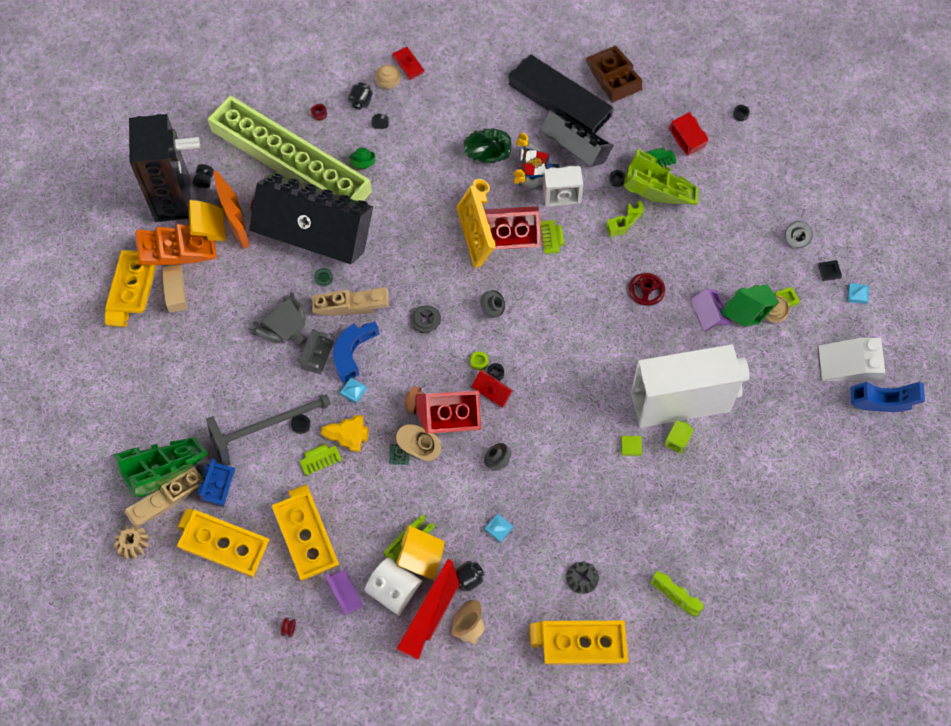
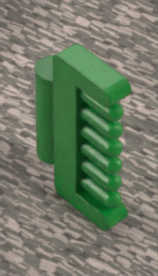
[646,147,677,167]

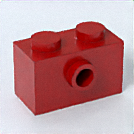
[668,112,709,156]

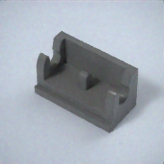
[299,329,334,375]

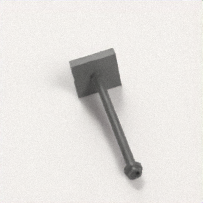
[206,394,331,466]

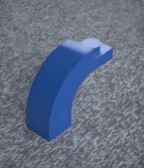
[333,321,380,383]
[850,381,925,412]

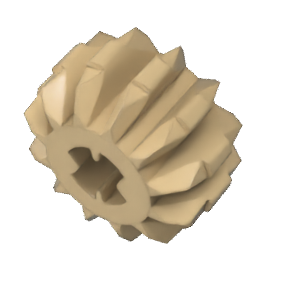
[114,524,149,559]

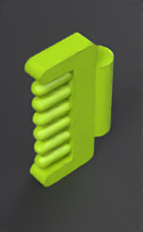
[540,220,565,254]
[300,443,342,476]

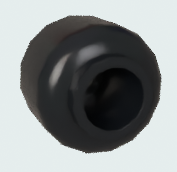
[348,82,373,110]
[455,561,485,591]

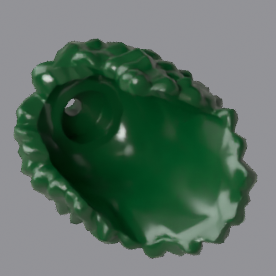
[463,128,512,164]

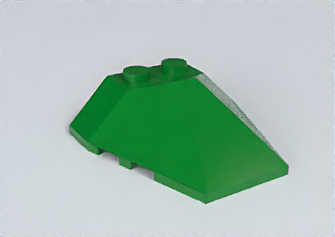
[113,437,208,498]

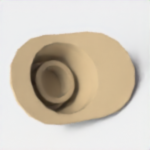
[396,424,441,461]
[452,600,485,645]

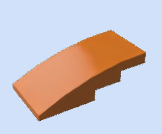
[214,170,250,249]
[135,224,217,265]

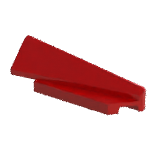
[397,558,460,660]

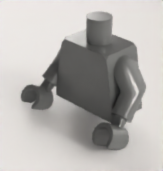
[248,292,306,346]

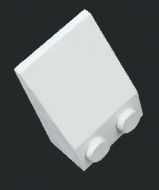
[818,338,885,382]

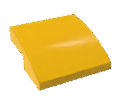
[188,200,226,241]
[396,526,445,580]

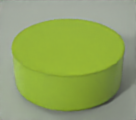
[470,351,489,371]

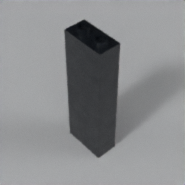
[508,54,613,134]

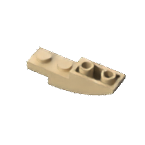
[312,287,389,316]
[124,467,204,528]

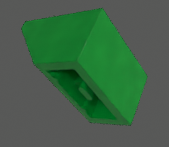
[721,284,779,327]

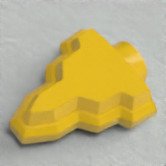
[321,415,369,453]

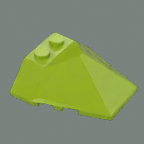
[624,148,699,205]

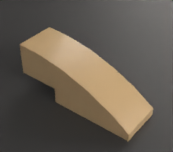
[163,264,188,313]

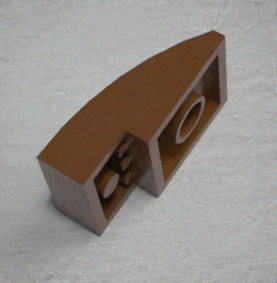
[586,45,642,103]

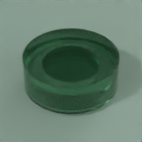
[314,268,333,287]

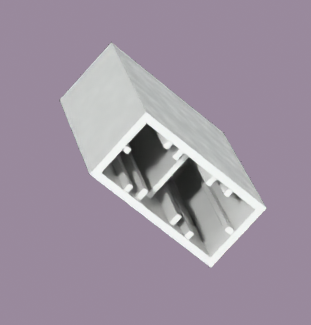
[631,344,749,428]

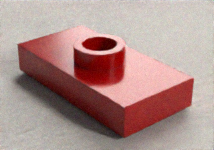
[393,46,424,80]
[471,370,514,407]

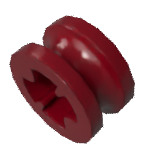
[311,104,327,121]
[281,617,296,638]

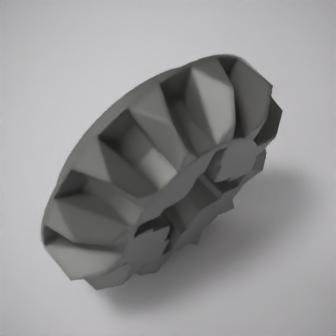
[411,305,441,333]
[566,561,599,594]

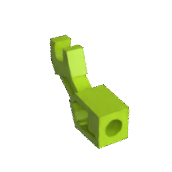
[606,201,644,237]

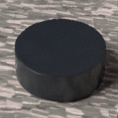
[371,114,389,129]
[291,414,311,434]

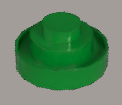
[349,147,376,169]

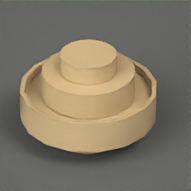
[375,65,401,89]
[765,295,790,323]

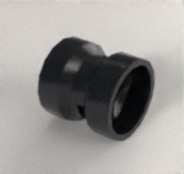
[193,164,214,188]

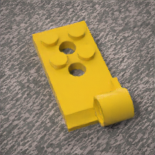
[456,179,495,268]
[105,250,157,327]
[271,484,340,582]
[177,508,270,578]
[529,620,628,665]

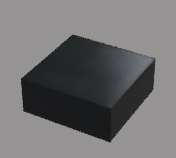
[818,260,842,281]

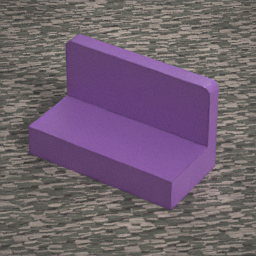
[691,288,731,331]
[325,569,363,616]

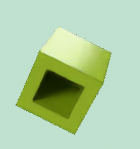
[664,420,694,454]

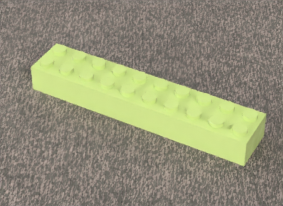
[208,95,372,201]

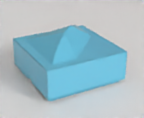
[848,283,869,304]
[340,378,367,404]
[485,514,513,543]

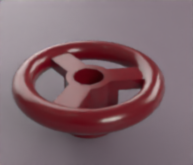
[628,273,666,306]

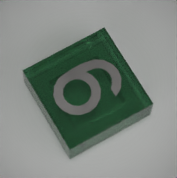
[389,444,410,465]

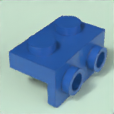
[198,459,235,507]

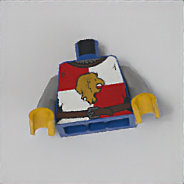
[513,133,560,189]

